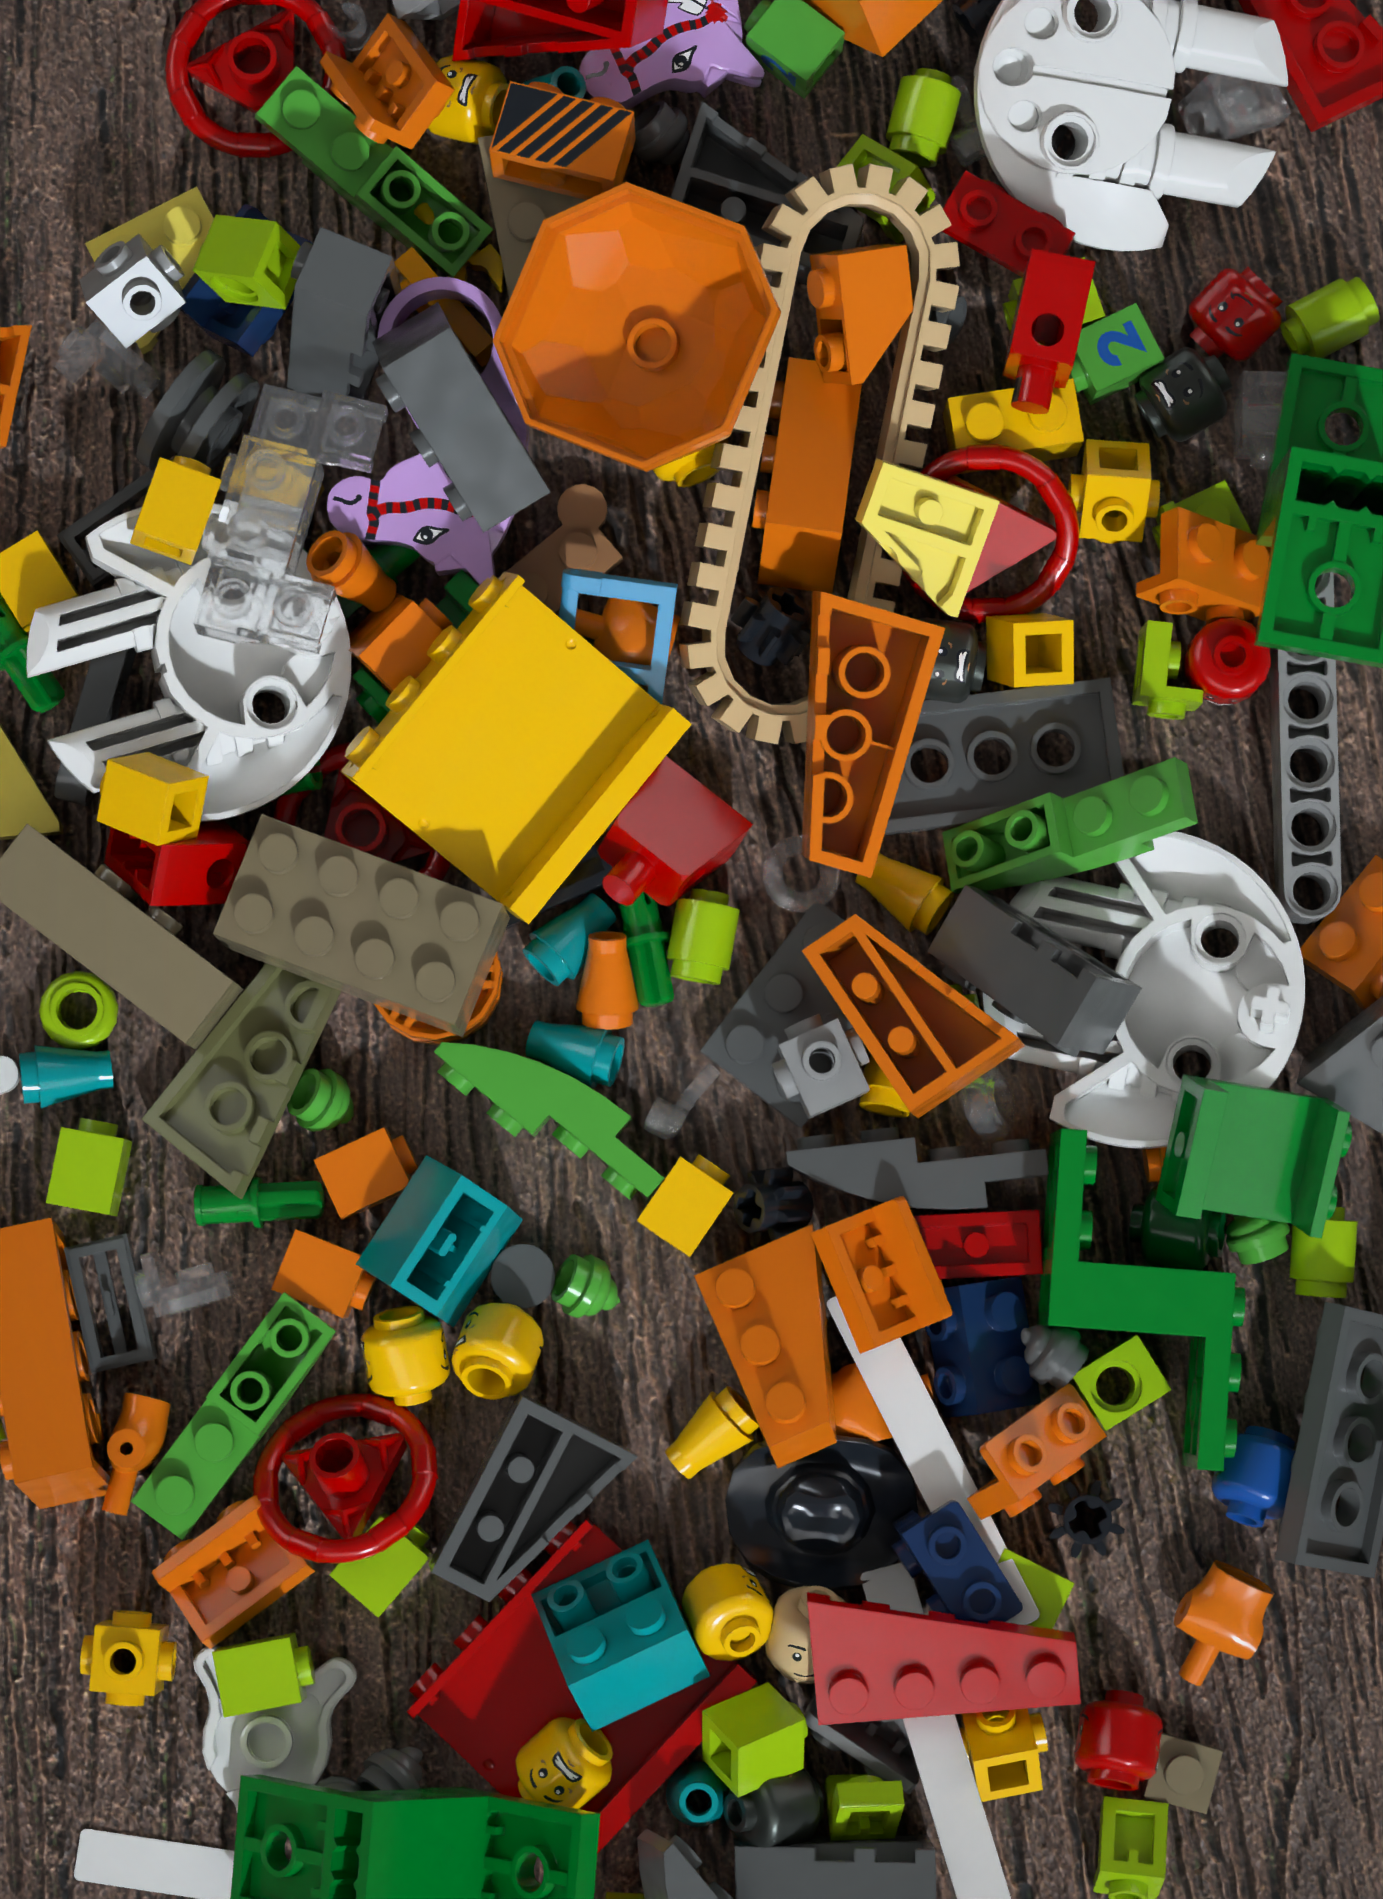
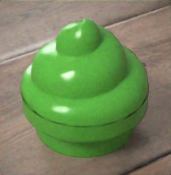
[287,1068,354,1132]
[1226,1214,1290,1265]
[551,1254,620,1318]

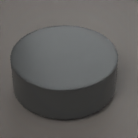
[491,1244,555,1308]

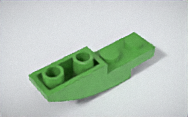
[254,66,493,278]
[942,757,1198,894]
[434,1042,665,1200]
[131,1292,337,1540]

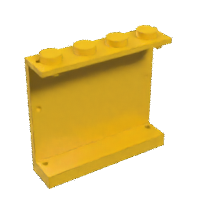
[340,571,691,924]

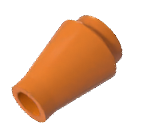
[306,530,397,612]
[576,931,639,1030]

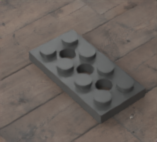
[884,678,1124,836]
[1275,1302,1383,1578]

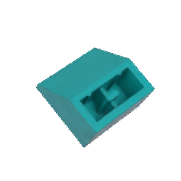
[356,1155,523,1328]
[531,1539,710,1732]

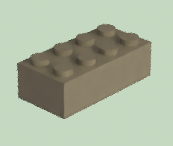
[213,814,510,1037]

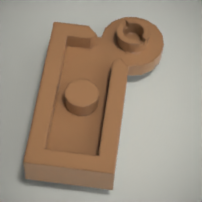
[506,484,623,615]

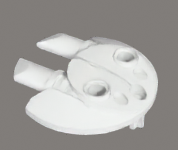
[974,0,1288,251]
[26,503,352,822]
[983,831,1305,1149]

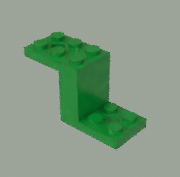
[1254,353,1383,668]
[1037,1128,1246,1471]
[230,1774,600,1899]

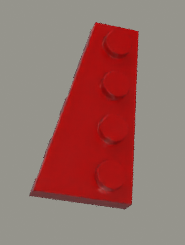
[1238,0,1383,132]
[807,1592,1081,1725]

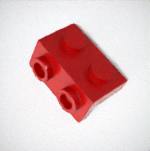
[942,170,1076,278]

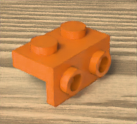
[319,13,455,150]
[1136,506,1271,624]
[1300,855,1383,1010]
[810,1196,952,1354]
[967,1384,1107,1520]
[152,1495,315,1649]

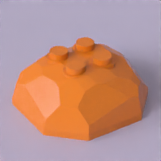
[492,182,781,472]

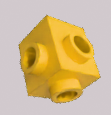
[1068,439,1160,544]
[80,1610,177,1706]
[959,1708,1048,1802]

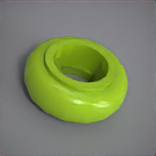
[39,971,119,1050]

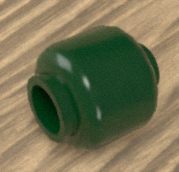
[1129,1185,1227,1271]

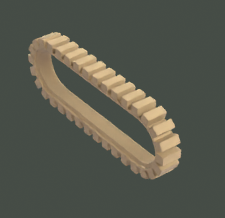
[679,164,960,744]

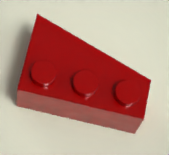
[452,0,668,61]

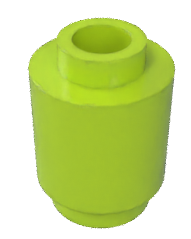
[886,68,961,168]
[1280,277,1380,358]
[666,889,740,985]
[1289,1206,1358,1298]

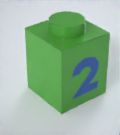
[744,0,845,99]
[1069,303,1165,405]

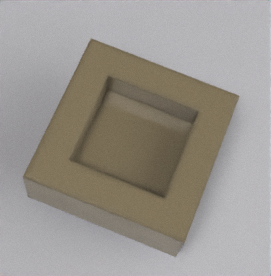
[1141,1732,1223,1814]

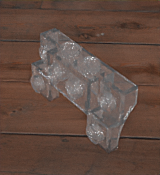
[193,384,388,654]

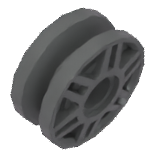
[136,349,260,474]

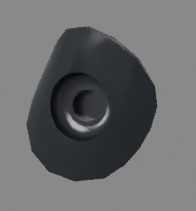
[725,1435,918,1591]

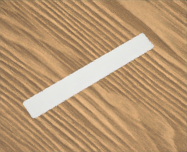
[827,1296,1040,1625]
[861,1563,1011,1899]
[74,1829,290,1899]

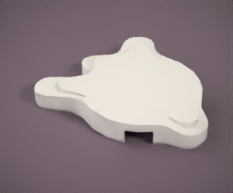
[193,1646,357,1813]

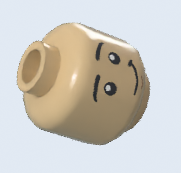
[764,1586,846,1684]

